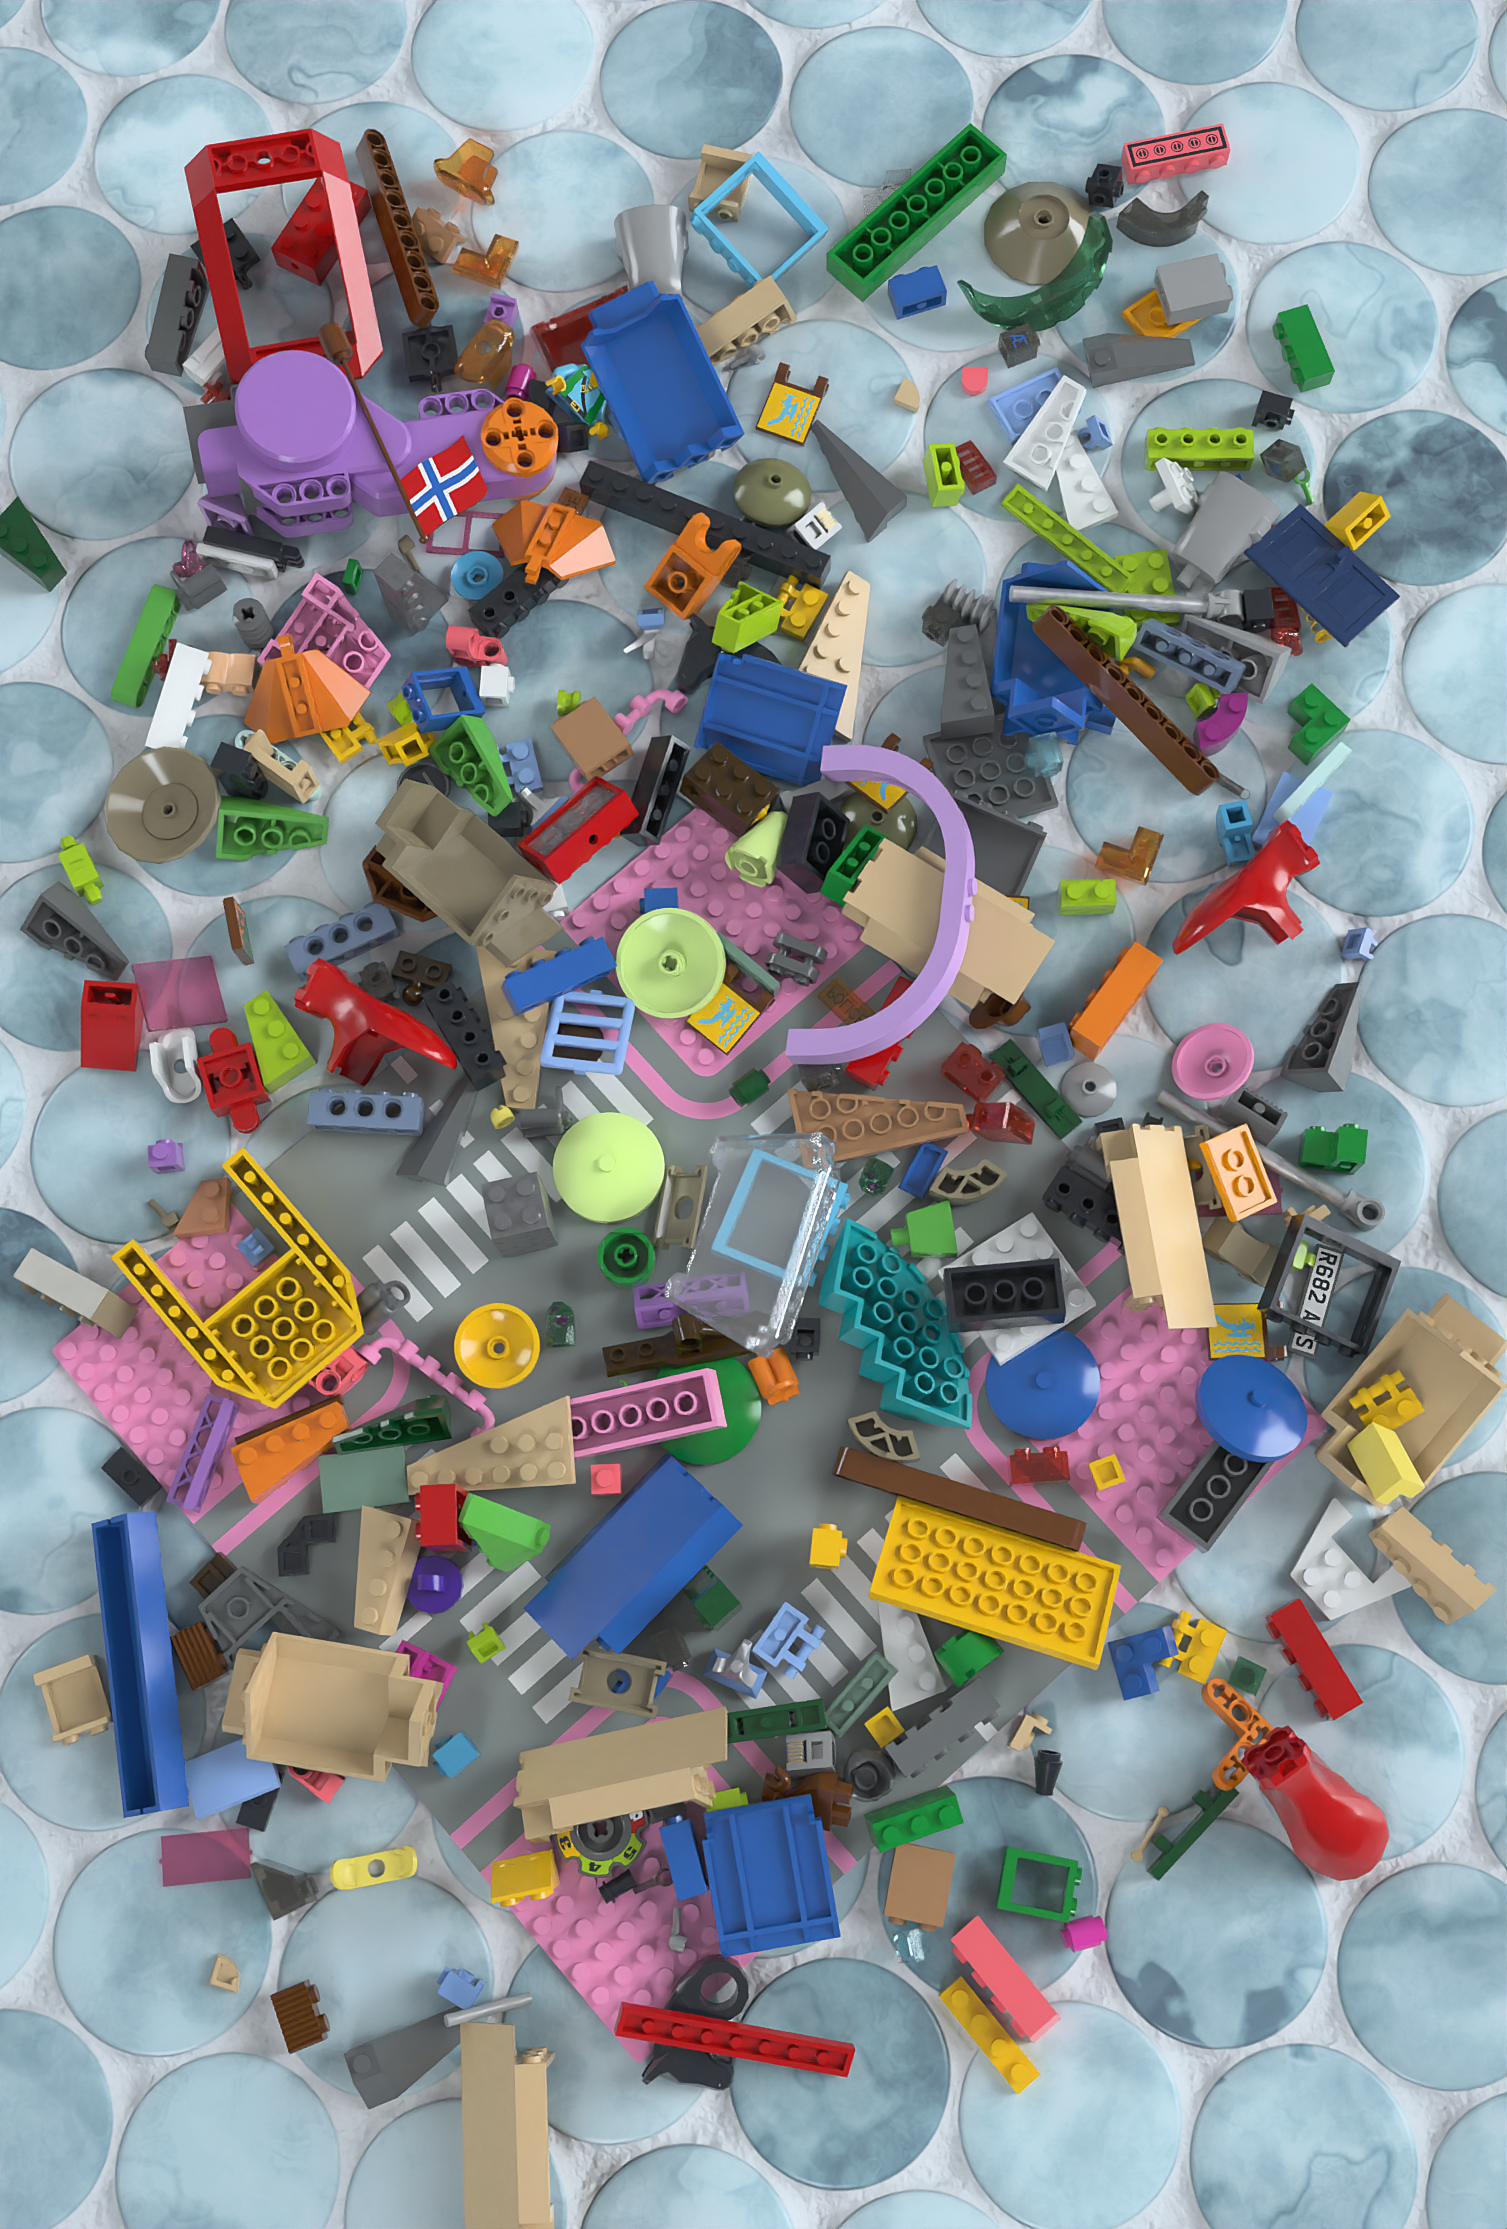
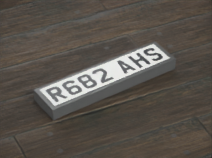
[1287,1243,1345,1360]

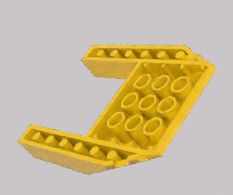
[111,1147,364,1409]

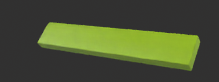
[1000,484,1136,593]

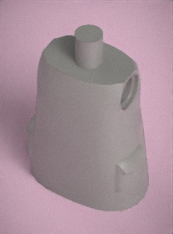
[614,205,689,301]
[1172,471,1281,590]

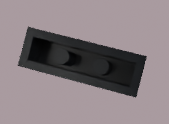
[210,742,269,801]

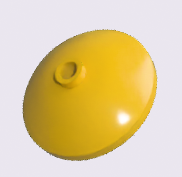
[454,1303,540,1389]

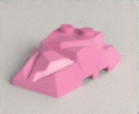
[257,573,391,690]

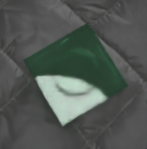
[1227,1656,1267,1696]

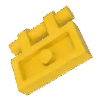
[776,575,829,642]
[318,710,378,765]
[1349,1370,1425,1430]
[1158,1610,1227,1685]

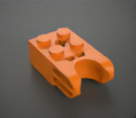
[644,512,741,620]

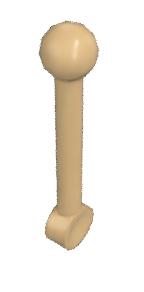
[1131,1806,1169,1862]

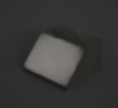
[250,1859,319,1921]

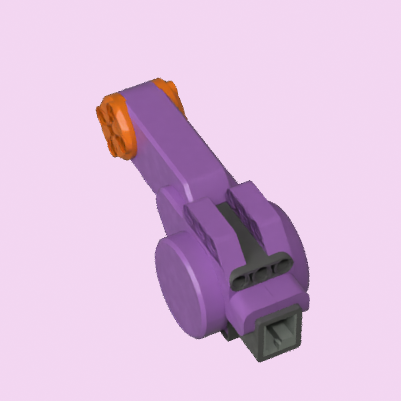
[183,350,558,538]

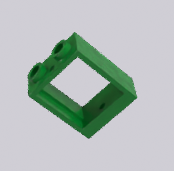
[995,1846,1082,1923]

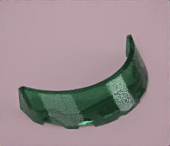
[957,211,1113,332]

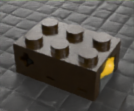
[679,741,780,839]

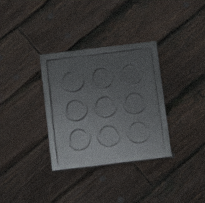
[923,713,1059,819]

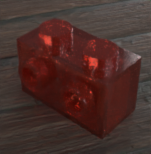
[940,1041,1006,1107]
[1007,1446,1070,1487]

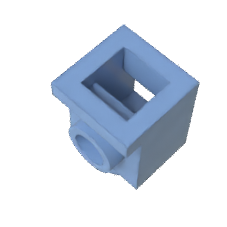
[437,1966,486,2010]

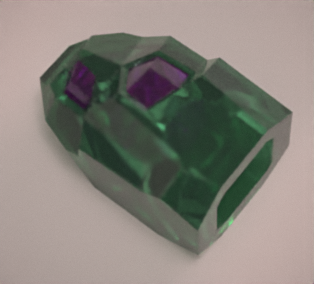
[858,1157,894,1196]
[545,1302,576,1348]

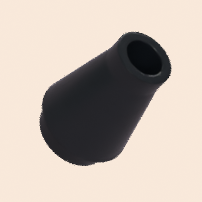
[1034,1749,1063,1796]

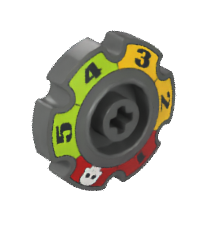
[554,1810,649,1878]

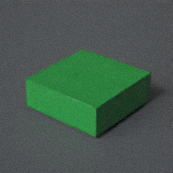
[342,558,363,595]

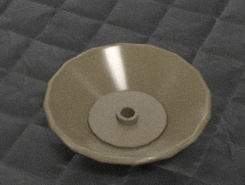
[984,181,1099,285]
[104,746,221,864]

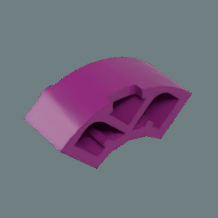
[1193,692,1248,757]

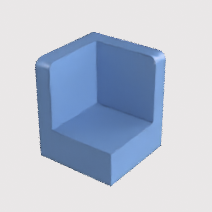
[1036,1022,1075,1067]

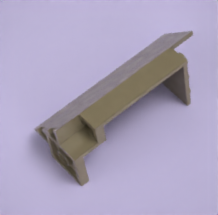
[375,779,564,967]

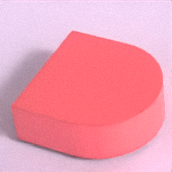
[961,367,988,396]

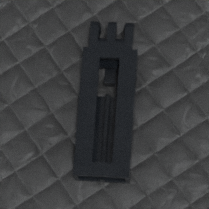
[202,525,305,572]

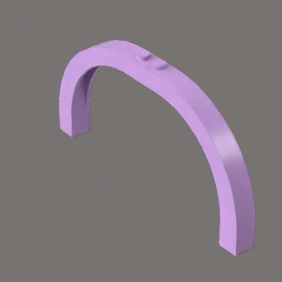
[785,745,977,1064]

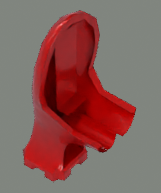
[1172,820,1320,955]
[294,958,457,1086]
[1241,1725,1390,1881]

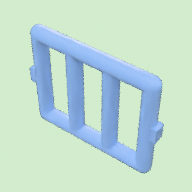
[540,990,635,1075]

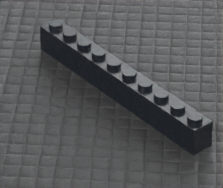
[579,460,831,590]

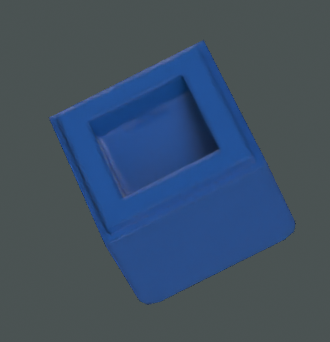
[1085,705,1116,735]

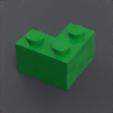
[1287,683,1351,766]
[1298,1123,1368,1175]

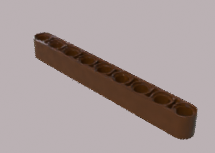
[355,129,440,328]
[1032,605,1220,796]
[832,1446,1087,1552]

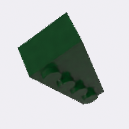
[681,1564,743,1631]

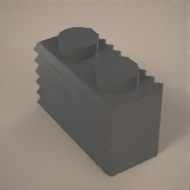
[1218,1084,1288,1147]

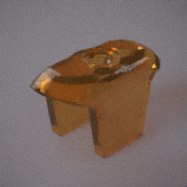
[433,138,498,206]
[454,319,514,390]

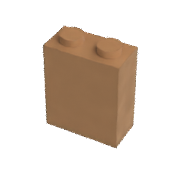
[550,697,634,782]
[883,1843,956,1931]

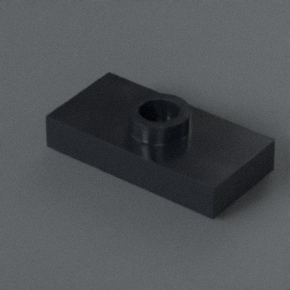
[101,1447,162,1507]
[236,1772,285,1832]

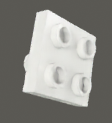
[1149,458,1201,517]

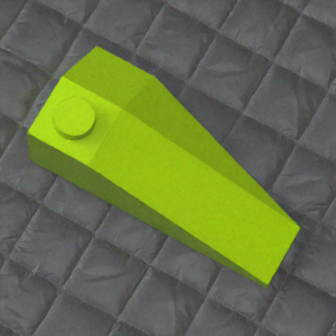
[1026,603,1137,662]

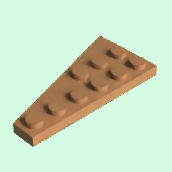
[787,1088,969,1169]

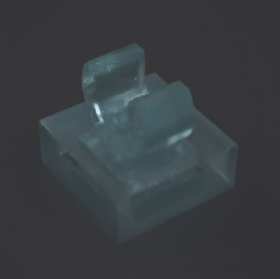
[892,1929,931,1963]

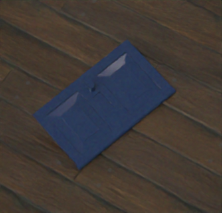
[1244,504,1400,648]

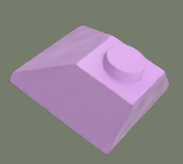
[197,494,255,536]

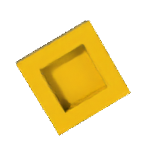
[1087,1454,1126,1492]
[864,1706,905,1748]

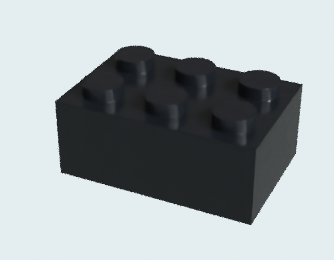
[775,792,850,894]

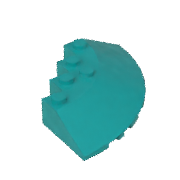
[818,1218,973,1430]

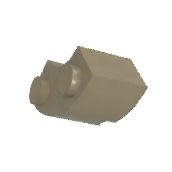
[928,1158,1008,1205]
[1201,1218,1277,1288]
[847,1411,921,1464]

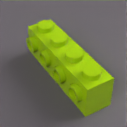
[1144,427,1254,471]

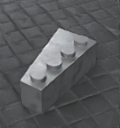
[373,553,449,636]

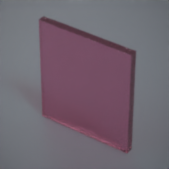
[131,956,228,1032]

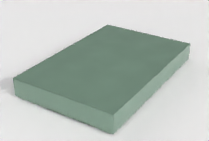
[318,1446,410,1514]

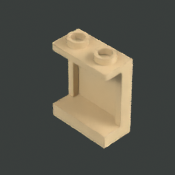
[688,144,753,222]
[243,729,320,805]
[33,1654,113,1746]

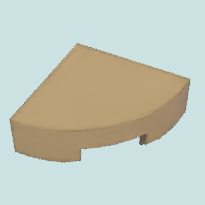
[893,378,920,413]
[209,1953,240,1993]

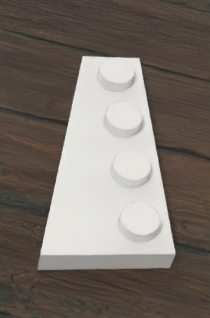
[1003,375,1087,492]
[1055,428,1118,533]
[877,1601,946,1712]

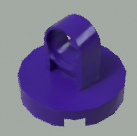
[407,1555,464,1614]

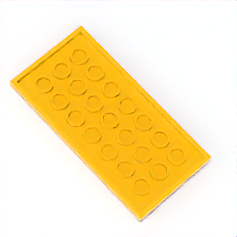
[868,1495,1121,1670]

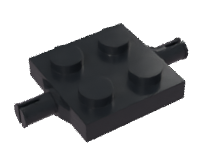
[190,218,261,290]
[402,323,461,393]

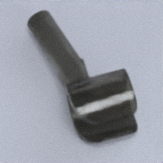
[633,1868,673,1894]

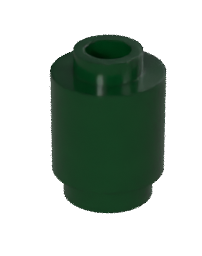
[728,1068,771,1108]

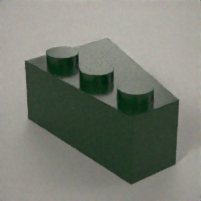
[0,496,67,592]

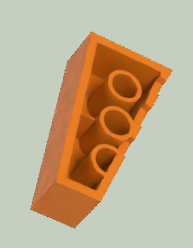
[230,1401,352,1504]

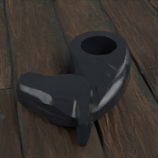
[675,613,782,695]
[641,1954,749,2091]

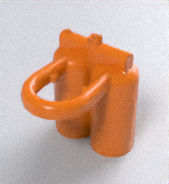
[747,1347,800,1406]

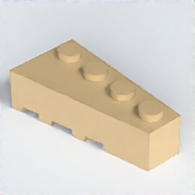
[695,275,798,367]
[354,1505,421,1636]
[1367,1506,1497,1625]

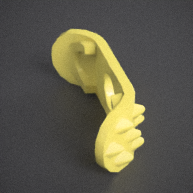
[330,1845,417,1890]

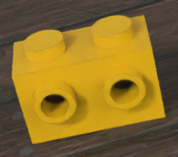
[1324,491,1391,551]
[810,1524,848,1570]

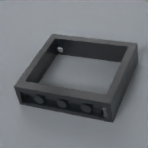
[1257,1214,1401,1358]

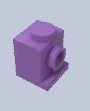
[483,293,519,339]
[147,1139,185,1174]

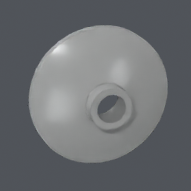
[1061,1063,1117,1117]

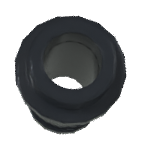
[598,1869,638,1904]

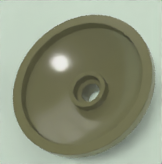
[733,458,811,528]
[839,792,917,851]

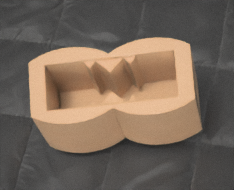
[200,652,260,697]

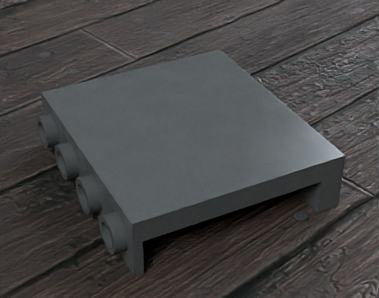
[923,789,1047,896]

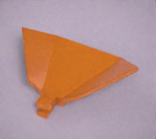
[492,500,616,585]
[243,634,372,744]

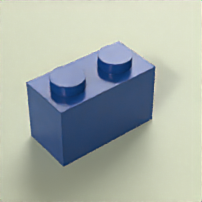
[887,265,947,320]

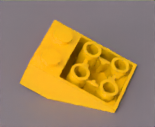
[491,1848,560,1907]

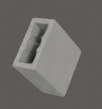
[1154,253,1233,326]

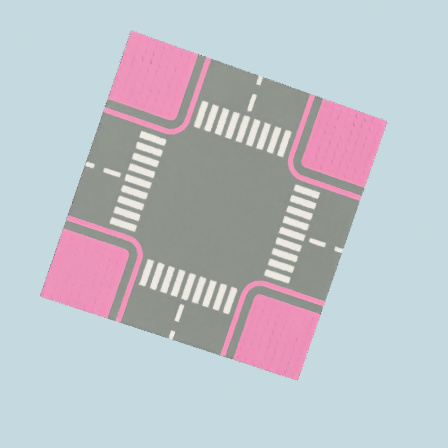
[52,806,1327,2062]

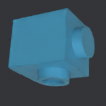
[432,1732,482,1779]

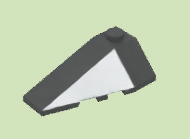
[1082,333,1195,388]
[20,881,130,981]

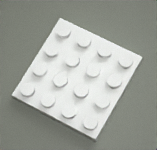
[937,1212,1096,1366]

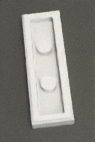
[196,542,279,580]

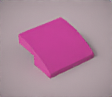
[396,1639,458,1711]

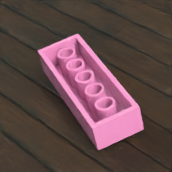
[543,1368,727,1461]

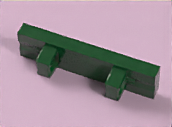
[989,1038,1083,1140]
[727,1698,827,1744]
[1146,1788,1239,1881]

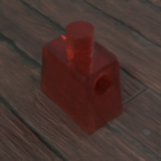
[965,1102,1036,1145]

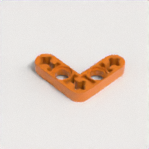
[1201,1678,1273,1791]

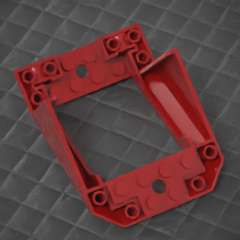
[184,128,383,384]

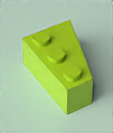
[712,581,783,653]
[244,990,317,1093]

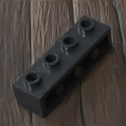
[468,562,569,639]
[619,735,691,846]
[422,980,507,1092]
[1042,1166,1125,1256]

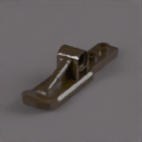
[602,1311,774,1377]

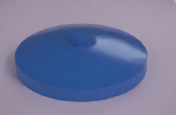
[985,1328,1100,1441]
[1195,1355,1307,1462]

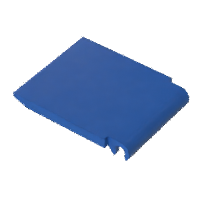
[693,653,848,786]
[702,1794,841,1958]

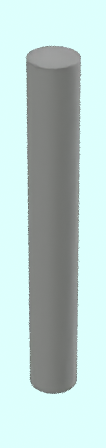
[444,1992,532,2027]

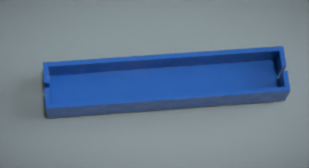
[91,1512,189,1818]

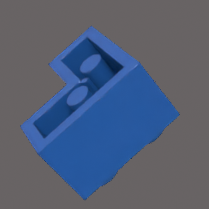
[1107,1625,1179,1701]

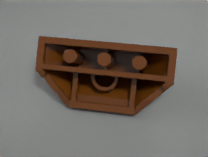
[362,845,438,922]

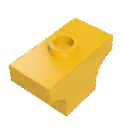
[376,721,436,767]

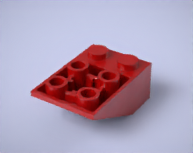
[81,980,147,1072]

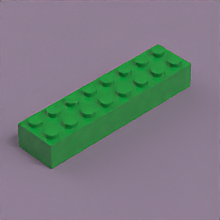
[826,123,1007,302]

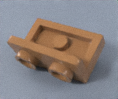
[411,207,466,264]

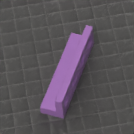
[633,1271,750,1330]
[166,1393,241,1513]

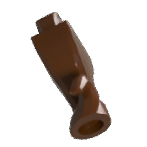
[762,1766,854,1832]

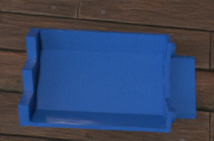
[580,281,745,484]
[523,1453,743,1660]

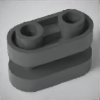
[765,933,828,987]

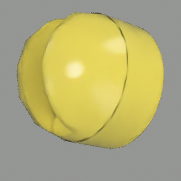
[490,1105,515,1129]

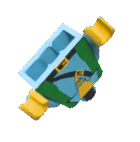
[545,363,609,441]

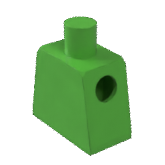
[890,1200,958,1258]

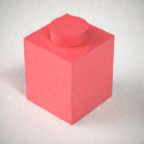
[591,1464,623,1497]

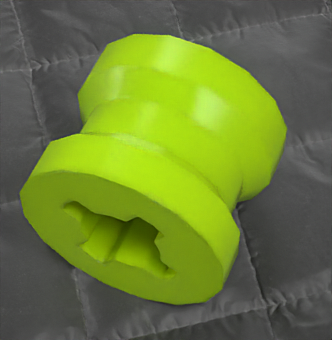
[557,690,581,716]

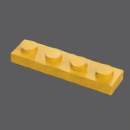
[938,1976,1041,2094]

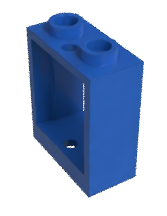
[401,666,486,733]
[659,1814,709,1901]

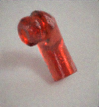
[1270,627,1303,656]

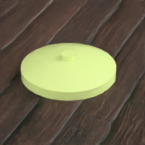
[616,908,726,1019]
[553,1112,665,1224]

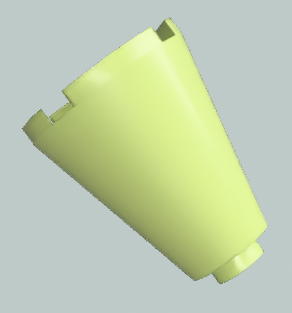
[725,811,788,887]

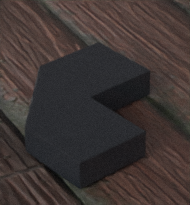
[277,1513,336,1577]

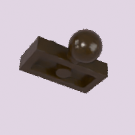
[391,950,453,1006]

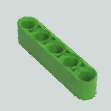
[111,584,181,708]

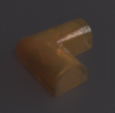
[452,234,519,290]
[1094,826,1164,886]

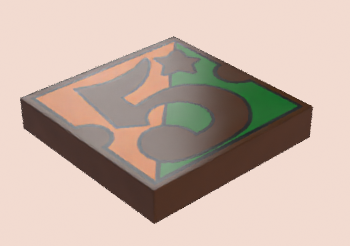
[223,896,254,966]

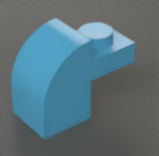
[1216,800,1256,867]

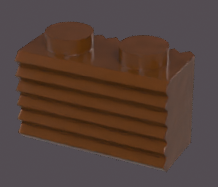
[170,1622,230,1691]
[270,1979,330,2054]

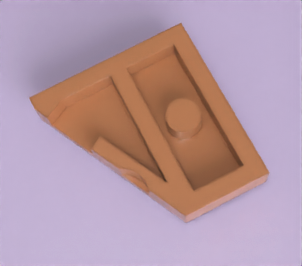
[174,1177,232,1239]

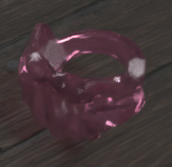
[172,540,206,579]

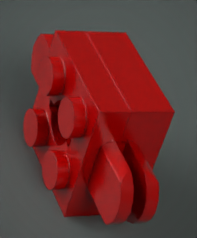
[196,1027,271,1134]

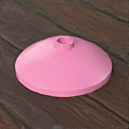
[1172,1023,1254,1101]

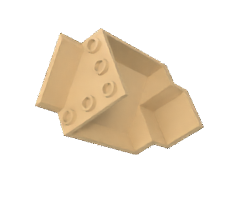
[842,838,1055,1009]
[1094,1124,1217,1330]
[1314,1293,1507,1510]
[222,1632,444,1782]
[513,1706,727,1845]
[460,2021,555,2229]

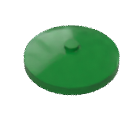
[654,1358,761,1466]

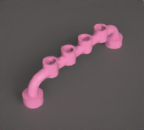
[569,689,688,795]
[357,1336,495,1438]

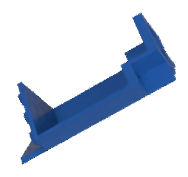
[990,560,1113,745]

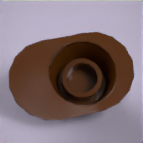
[969,991,1031,1029]

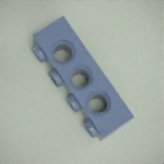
[1132,618,1247,694]
[284,901,401,982]
[307,1088,425,1136]

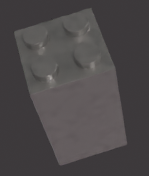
[480,1171,559,1258]

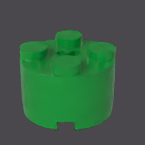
[597,1227,656,1289]
[934,1629,1005,1687]

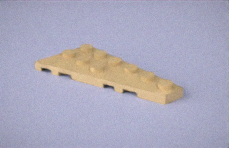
[797,570,871,743]
[476,946,557,1111]
[406,1396,576,1495]

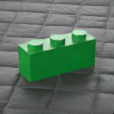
[1272,304,1335,393]
[820,824,889,906]
[864,1785,964,1853]

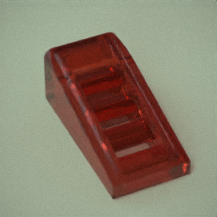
[955,440,997,495]
[1266,587,1301,642]

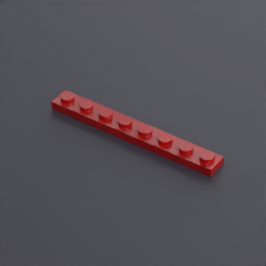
[614,2001,855,2078]

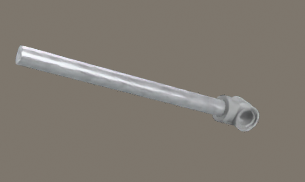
[1009,586,1244,626]
[1155,1090,1385,1231]

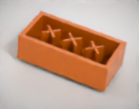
[1068,941,1163,1061]

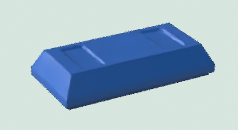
[898,1142,948,1200]

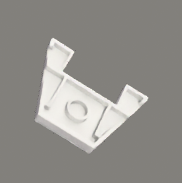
[1289,1497,1412,1621]

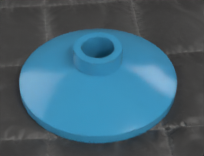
[451,551,504,601]

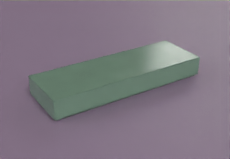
[717,931,780,997]
[825,1651,899,1738]

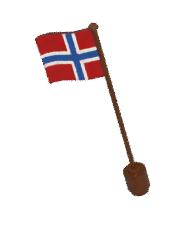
[318,322,488,544]

